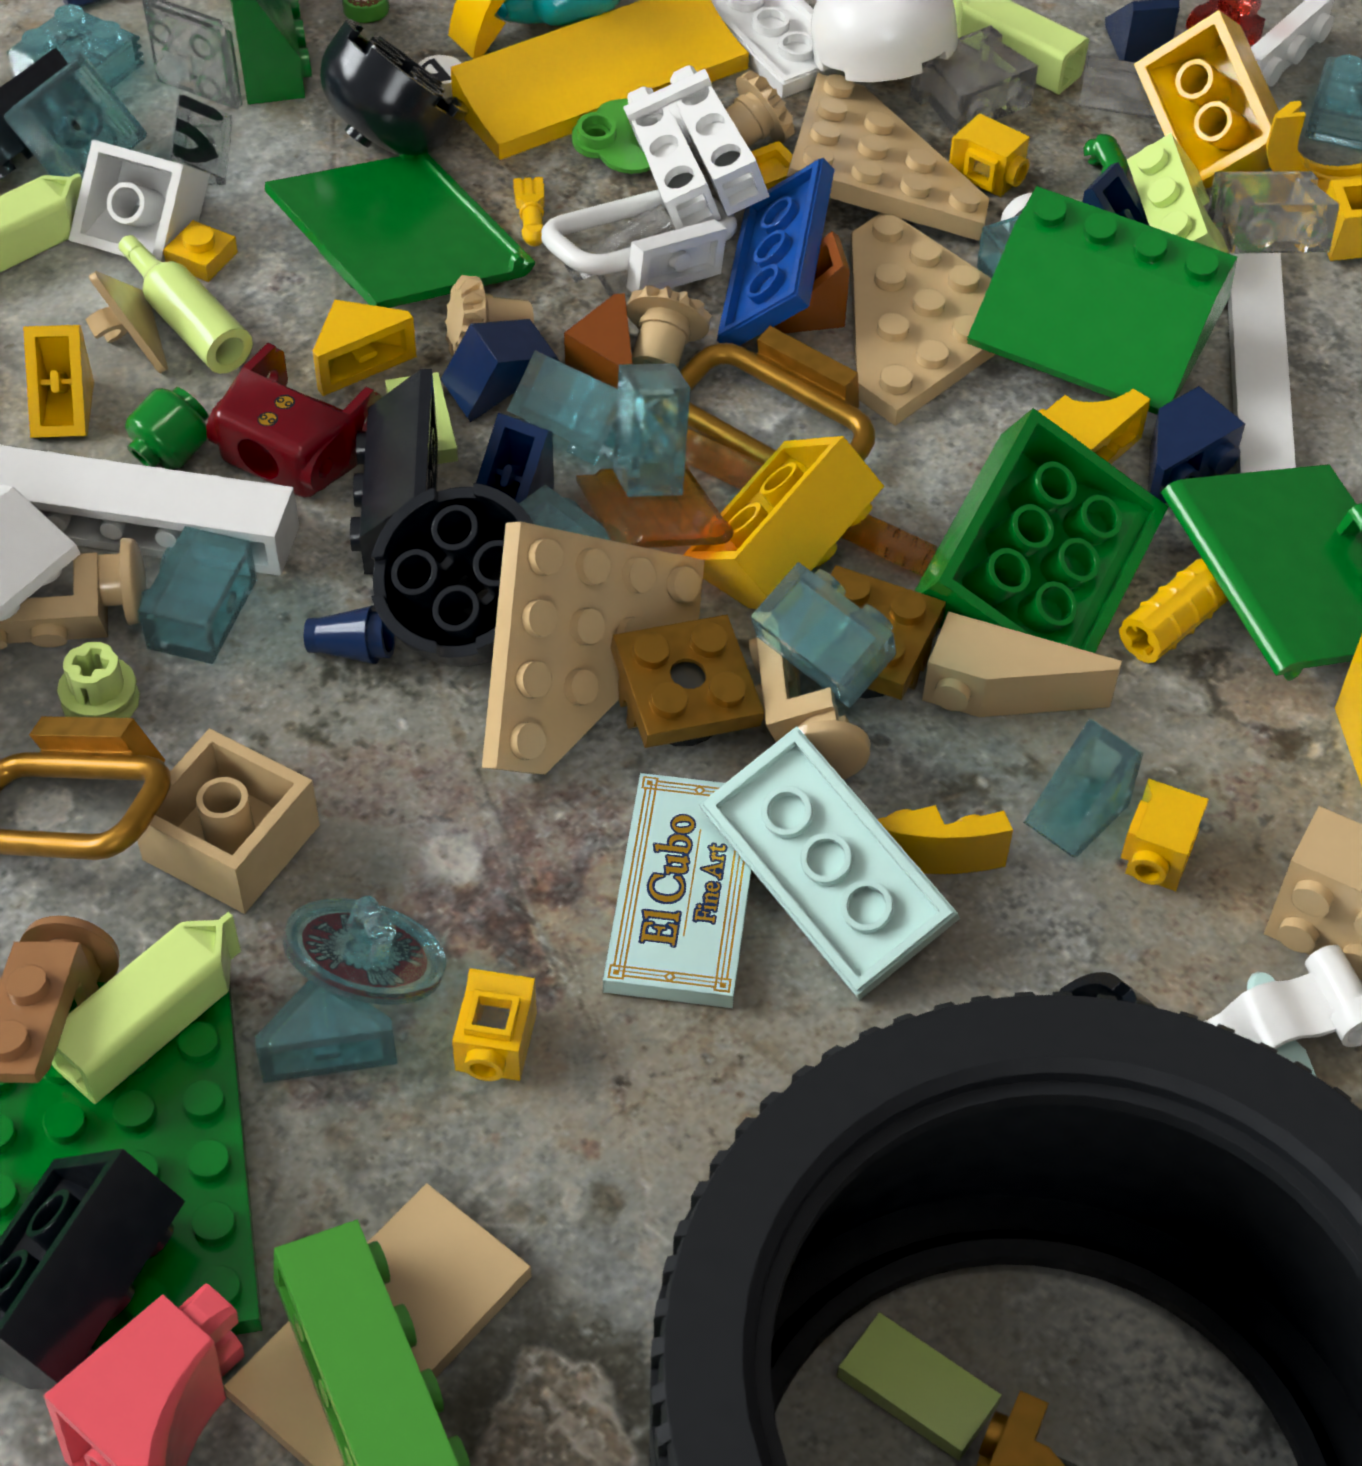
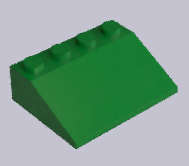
[230,0,312,105]
[967,186,1237,415]
[915,408,1169,653]

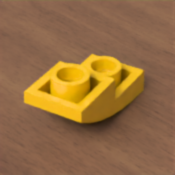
[448,0,506,59]
[877,805,1013,874]

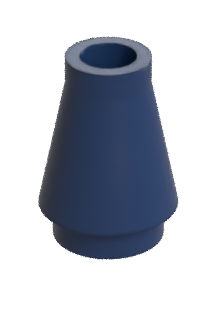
[303,605,396,664]

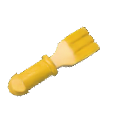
[513,177,545,247]

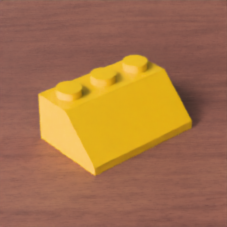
[1134,10,1279,189]
[683,436,884,609]

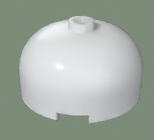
[811,0,958,82]

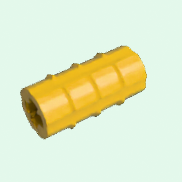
[1119,558,1228,663]

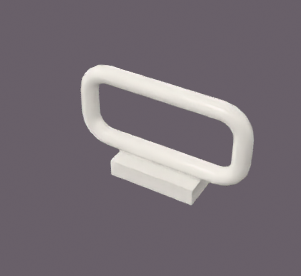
[541,189,737,292]

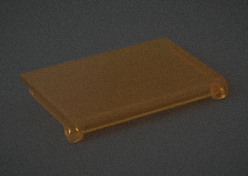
[576,455,733,548]

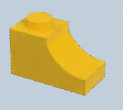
[1038,389,1151,464]

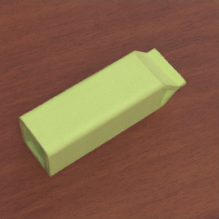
[953,0,1089,95]
[0,173,82,273]
[52,912,241,1104]

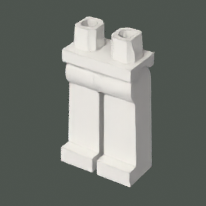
[623,65,770,230]

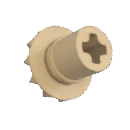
[726,70,795,147]
[445,275,534,357]
[627,285,712,381]

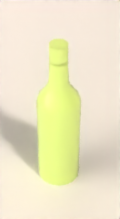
[118,235,253,374]

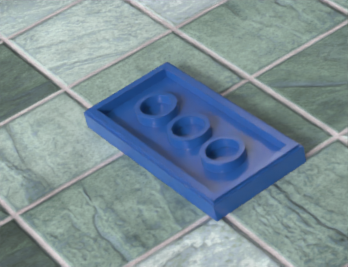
[717,158,835,346]

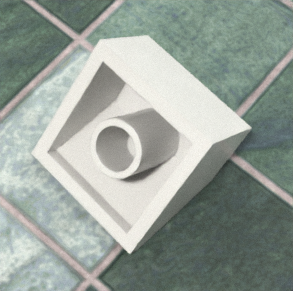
[69,139,210,262]

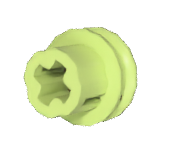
[57,642,140,718]

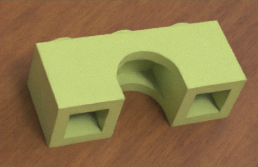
[1127,133,1229,254]

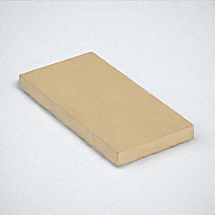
[223,1183,531,1466]

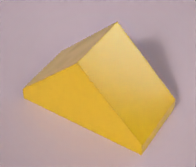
[312,300,417,396]
[23,325,94,438]

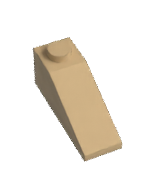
[922,611,1122,717]

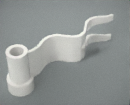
[1204,945,1362,1049]

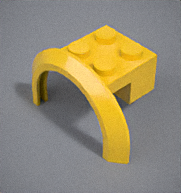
[1266,101,1362,261]

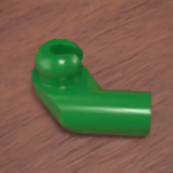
[1083,134,1129,176]

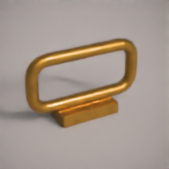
[667,326,875,467]
[0,716,171,860]

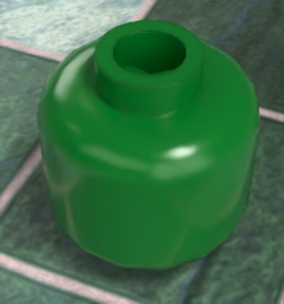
[125,387,209,470]

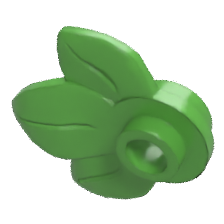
[572,99,650,174]

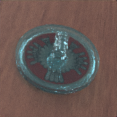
[282,896,446,1005]

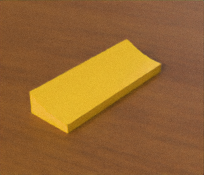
[450,0,749,160]

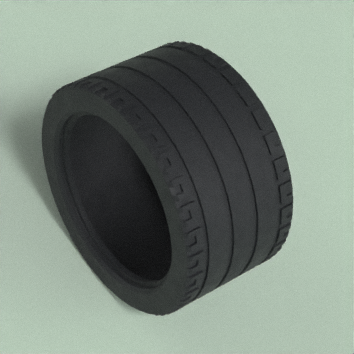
[649,991,1362,1466]

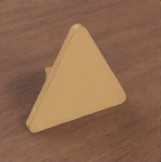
[85,271,168,374]

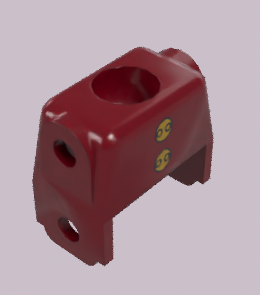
[206,343,382,498]

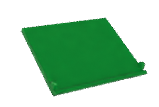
[264,153,535,308]
[1161,464,1362,681]

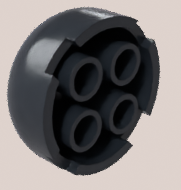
[320,18,469,156]
[371,483,536,667]

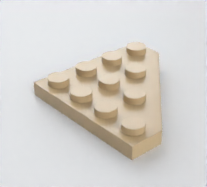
[786,73,990,241]
[850,213,996,426]
[482,522,705,775]

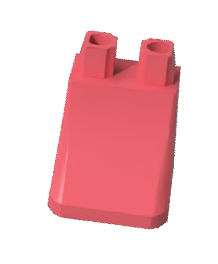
[43,1283,245,1466]

